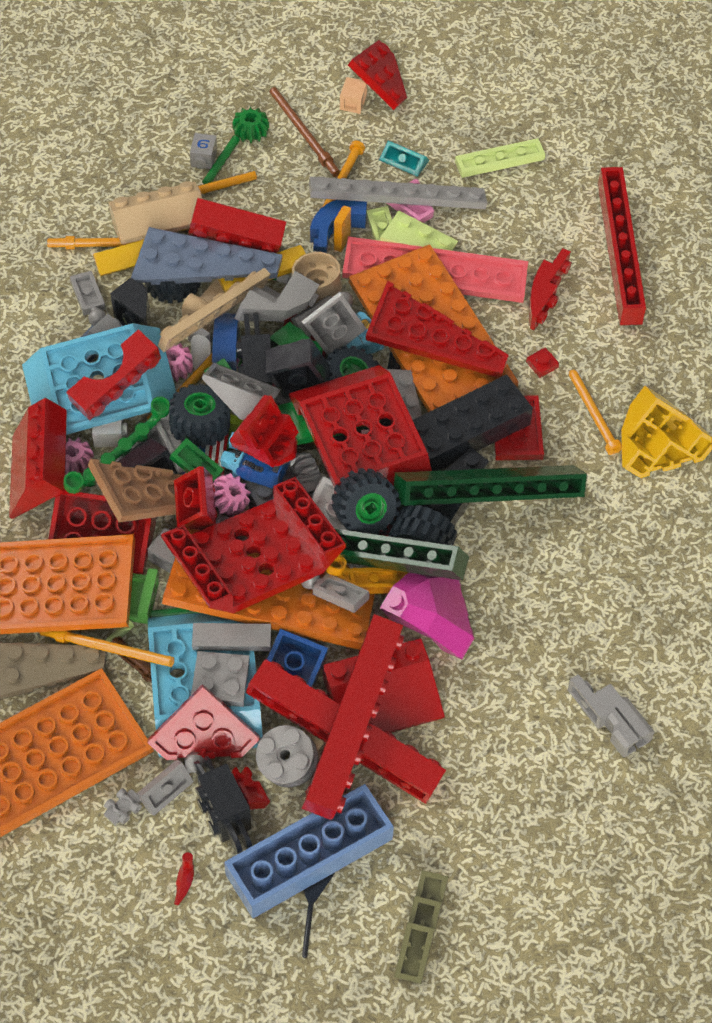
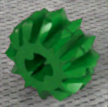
[232,106,269,143]

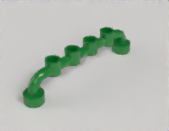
[63,396,170,494]

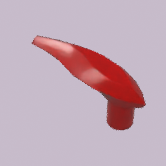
[174,852,194,905]

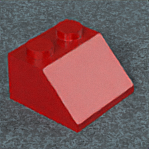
[174,466,217,530]

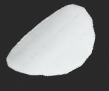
[191,335,211,371]

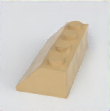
[108,181,203,244]

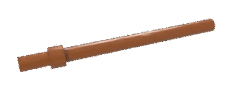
[269,87,340,177]

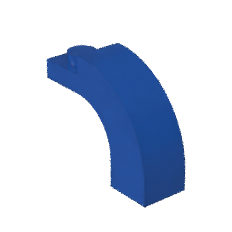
[310,200,367,253]
[212,313,240,372]

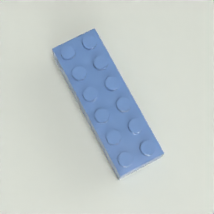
[224,784,394,919]

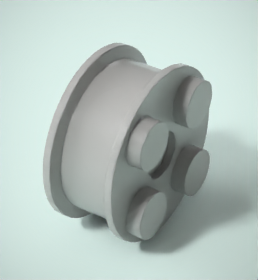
[256,725,318,788]

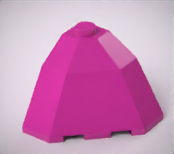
[380,573,474,660]

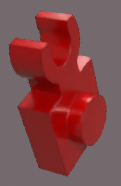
[231,767,270,809]

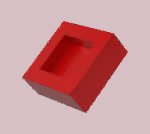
[526,347,559,378]

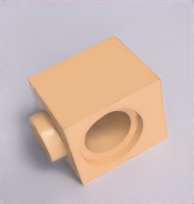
[340,77,367,114]

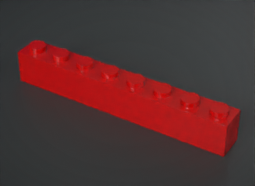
[598,167,646,325]
[301,614,405,820]
[246,659,446,804]

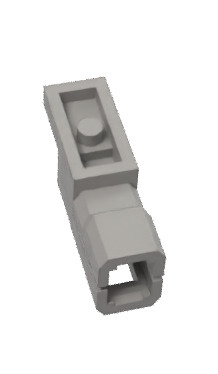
[568,674,654,757]

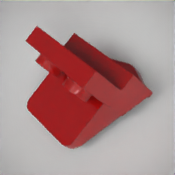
[229,395,299,467]

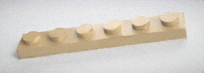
[157,268,271,353]

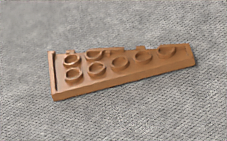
[87,458,217,523]

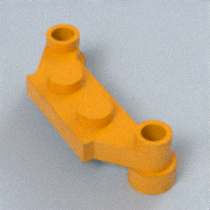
[326,555,409,594]

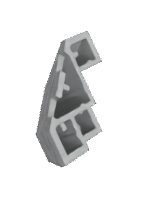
[234,271,319,321]

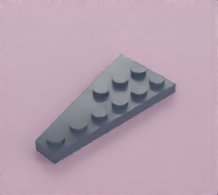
[131,227,282,285]

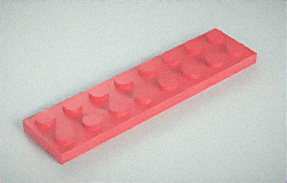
[342,236,528,303]

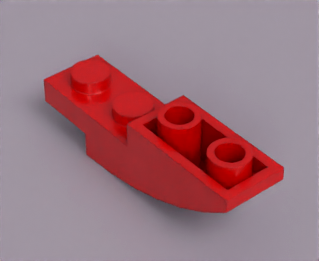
[529,248,572,330]

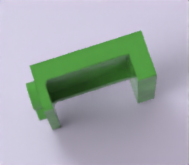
[129,568,160,624]

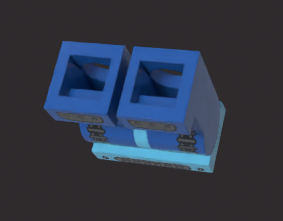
[221,432,291,489]

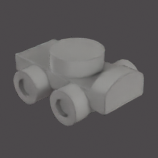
[104,788,142,826]

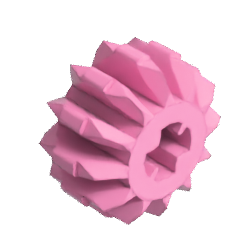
[166,343,193,382]
[65,437,94,475]
[213,473,251,517]

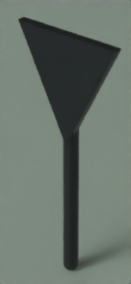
[302,873,335,958]

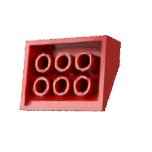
[9,397,67,519]
[48,490,157,575]
[323,638,445,733]

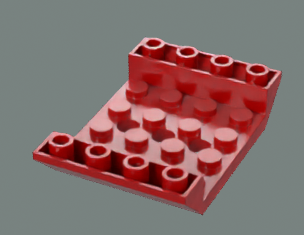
[289,365,432,494]
[161,477,346,614]

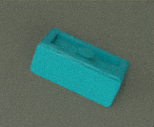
[379,140,429,177]

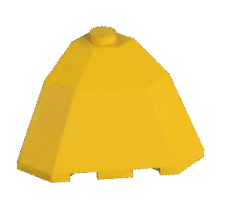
[621,386,712,478]

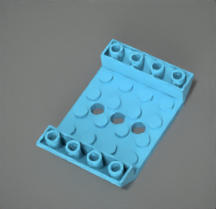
[22,323,176,435]
[148,613,263,758]

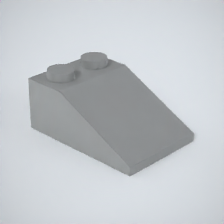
[302,292,366,355]
[202,363,281,420]

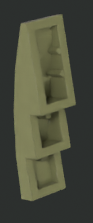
[394,870,449,984]

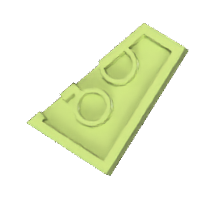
[379,211,458,251]

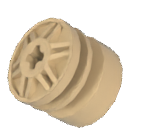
[292,252,342,310]

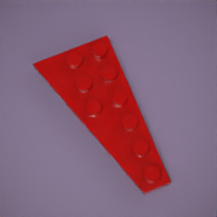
[366,280,509,378]

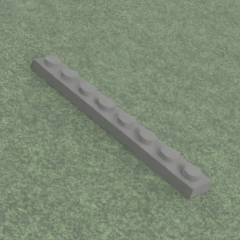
[309,177,487,209]

